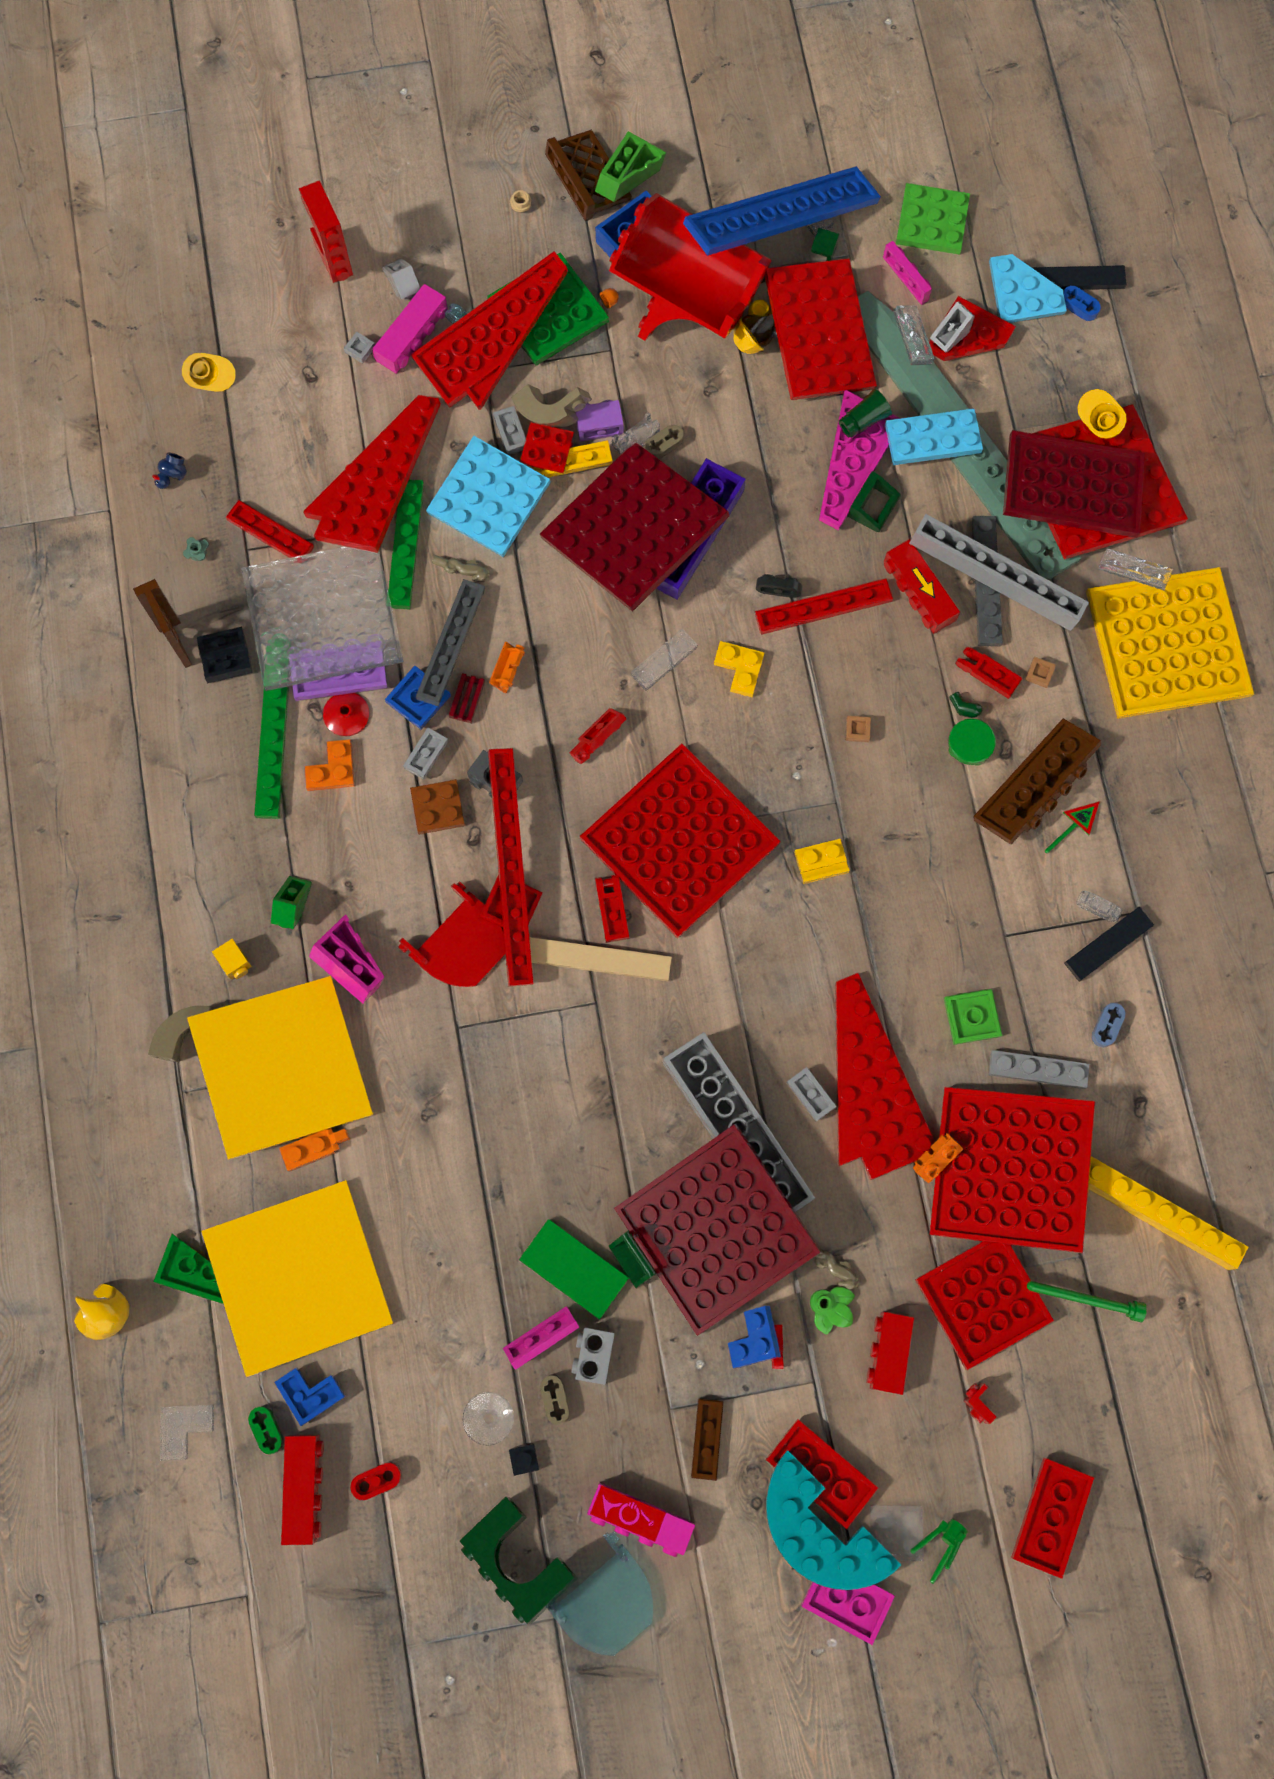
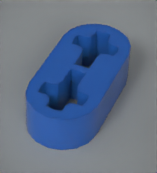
[1063,286,1101,321]

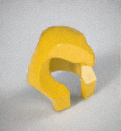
[74,1284,130,1340]

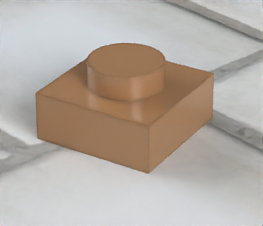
[1025,657,1056,688]
[845,716,871,742]

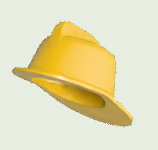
[182,353,236,392]
[1078,389,1127,439]

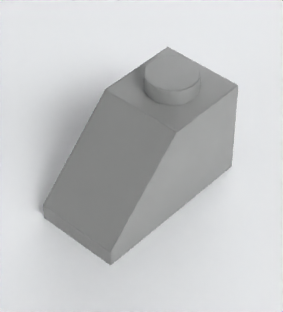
[382,258,420,300]

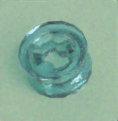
[445,303,467,324]

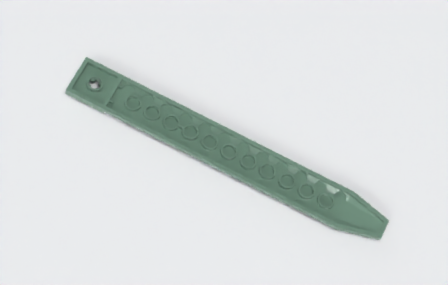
[858,291,1081,580]

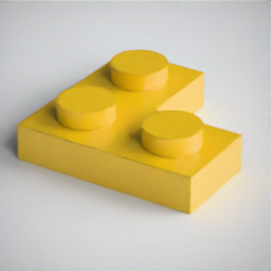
[714,641,765,697]

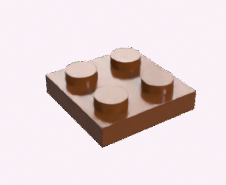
[410,779,465,835]

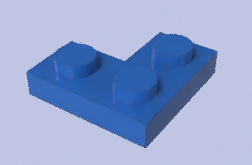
[728,1306,781,1368]
[274,1368,346,1426]

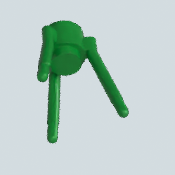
[911,1519,968,1584]

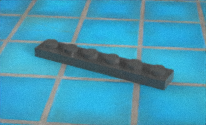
[972,516,1003,646]
[416,579,485,707]

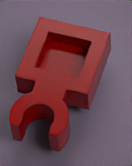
[772,1324,784,1369]

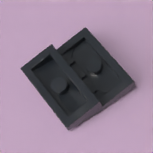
[197,626,253,684]

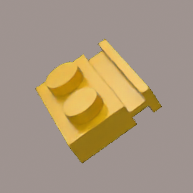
[794,839,850,884]

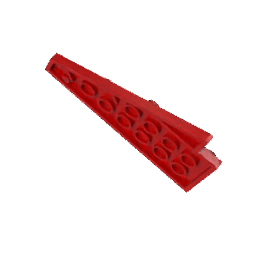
[411,251,568,410]
[303,395,441,553]
[835,973,935,1180]

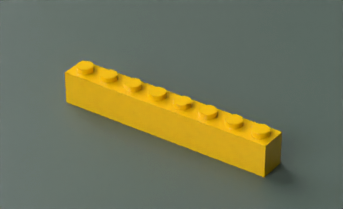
[1088,1156,1249,1270]

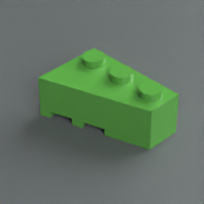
[595,131,666,202]

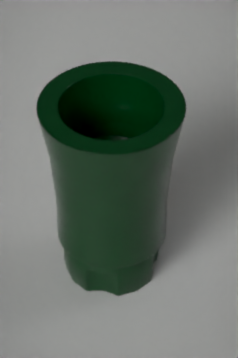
[839,389,892,438]

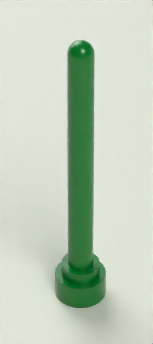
[1027,1281,1147,1323]

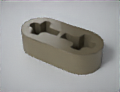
[645,425,683,459]
[540,1375,569,1425]

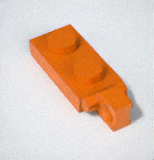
[279,1128,350,1172]

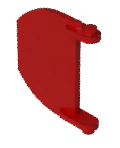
[398,882,505,987]

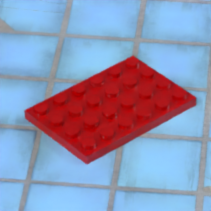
[765,258,877,400]

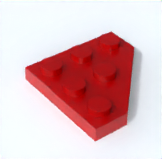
[925,296,1016,361]

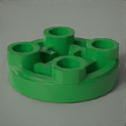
[948,718,996,766]

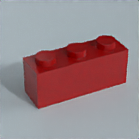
[866,1312,914,1395]

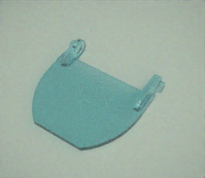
[548,1531,653,1656]

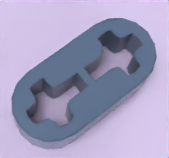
[1092,1003,1125,1048]

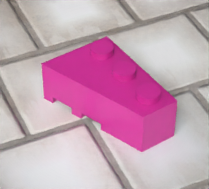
[309,914,384,1004]

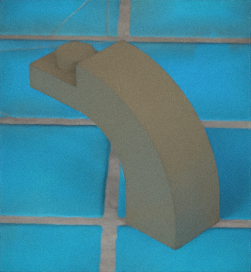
[511,384,592,428]
[148,1006,214,1062]

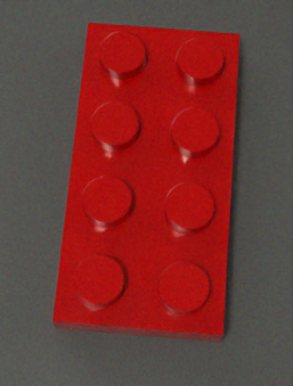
[765,1419,878,1529]
[1011,1458,1094,1579]

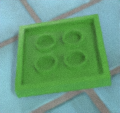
[896,183,970,255]

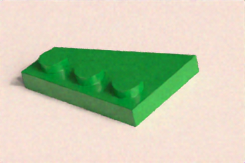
[153,1234,223,1304]

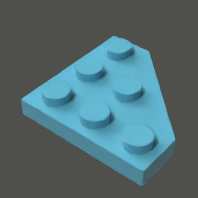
[989,254,1066,323]

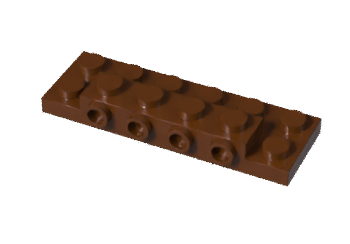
[973,718,1101,845]

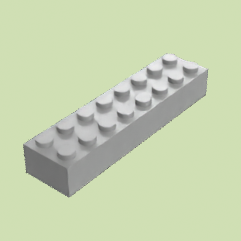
[662,1032,815,1212]

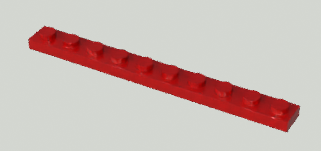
[488,748,534,987]

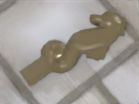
[432,555,490,581]
[815,1250,860,1290]

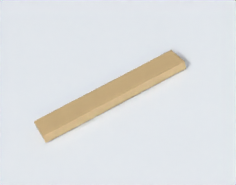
[530,937,672,982]

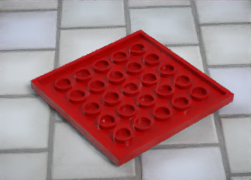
[1032,404,1188,560]
[580,743,781,939]
[930,1087,1095,1253]

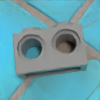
[571,1328,615,1385]

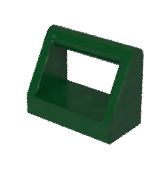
[848,471,901,532]
[608,1230,657,1288]

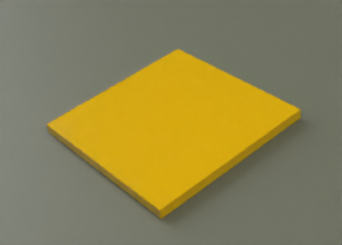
[1086,567,1254,719]
[187,976,373,1160]
[201,1180,393,1377]

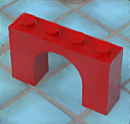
[299,180,353,283]

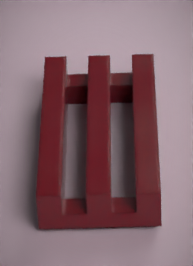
[449,673,485,724]

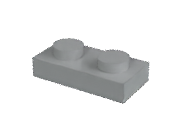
[493,406,526,455]
[403,728,449,780]
[786,1067,836,1122]

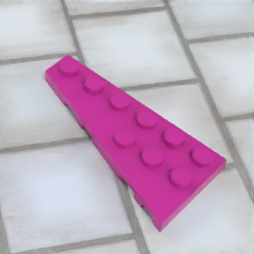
[819,390,901,531]

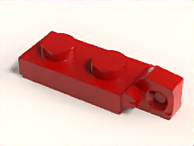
[569,708,627,764]

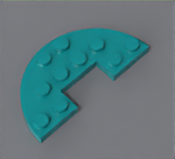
[766,1450,901,1590]

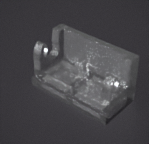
[611,412,660,455]

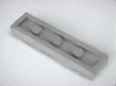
[988,1050,1089,1089]

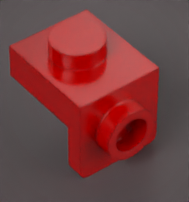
[963,1383,997,1424]

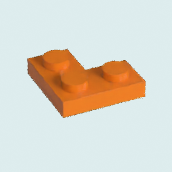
[305,739,355,791]

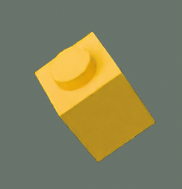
[212,939,252,980]

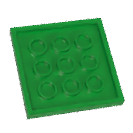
[487,252,609,366]

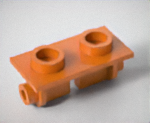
[489,642,525,694]
[913,1133,963,1184]

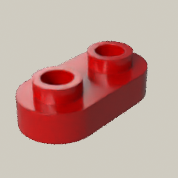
[350,1462,402,1500]

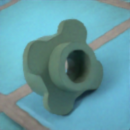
[183,537,209,561]

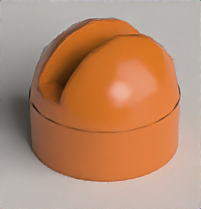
[600,288,619,308]

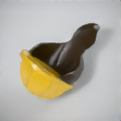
[733,310,775,354]

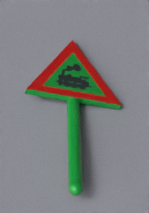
[1045,801,1100,853]

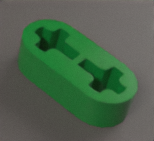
[248,1406,284,1454]

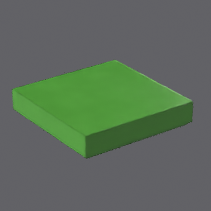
[944,989,1002,1045]

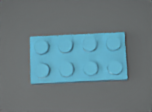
[885,409,983,465]

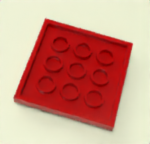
[915,1242,1054,1370]

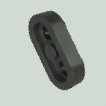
[756,574,802,598]

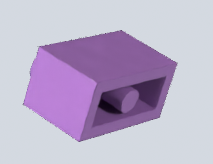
[575,400,624,442]

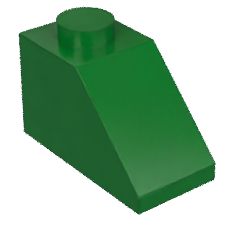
[271,876,312,929]

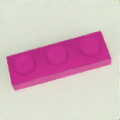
[883,241,932,305]
[503,1306,579,1370]

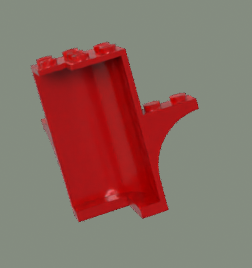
[609,193,772,341]

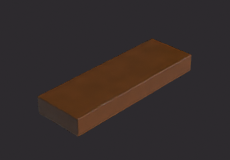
[691,1398,724,1481]

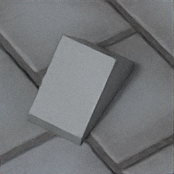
[930,301,975,352]

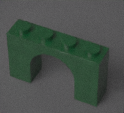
[460,1496,578,1624]

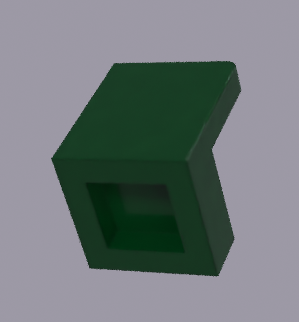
[811,228,839,261]

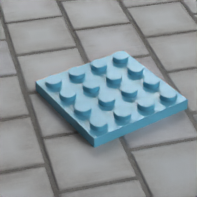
[426,436,551,557]

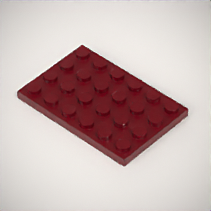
[1003,430,1145,538]

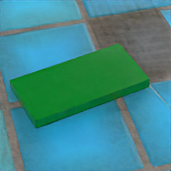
[519,1219,629,1320]

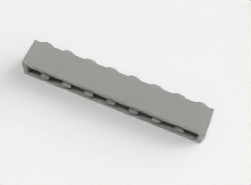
[909,514,1089,631]

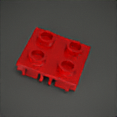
[520,422,574,474]

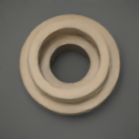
[510,190,532,212]

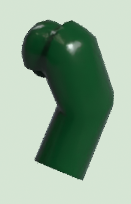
[949,692,982,718]

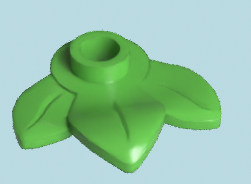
[810,1287,855,1335]

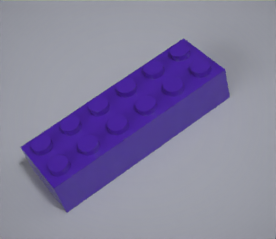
[656,458,746,600]

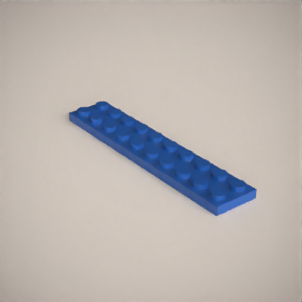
[683,166,881,256]

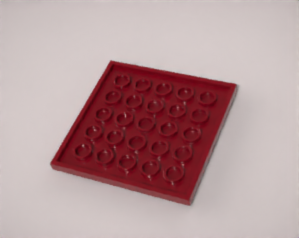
[540,441,730,612]
[614,1124,822,1336]

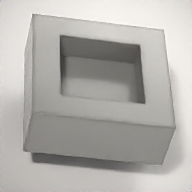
[344,332,375,364]

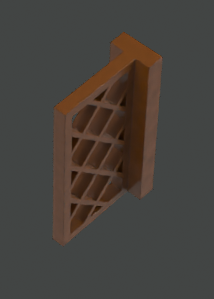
[545,129,632,221]
[133,579,192,668]

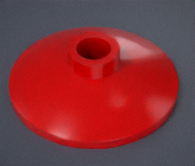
[323,693,370,737]

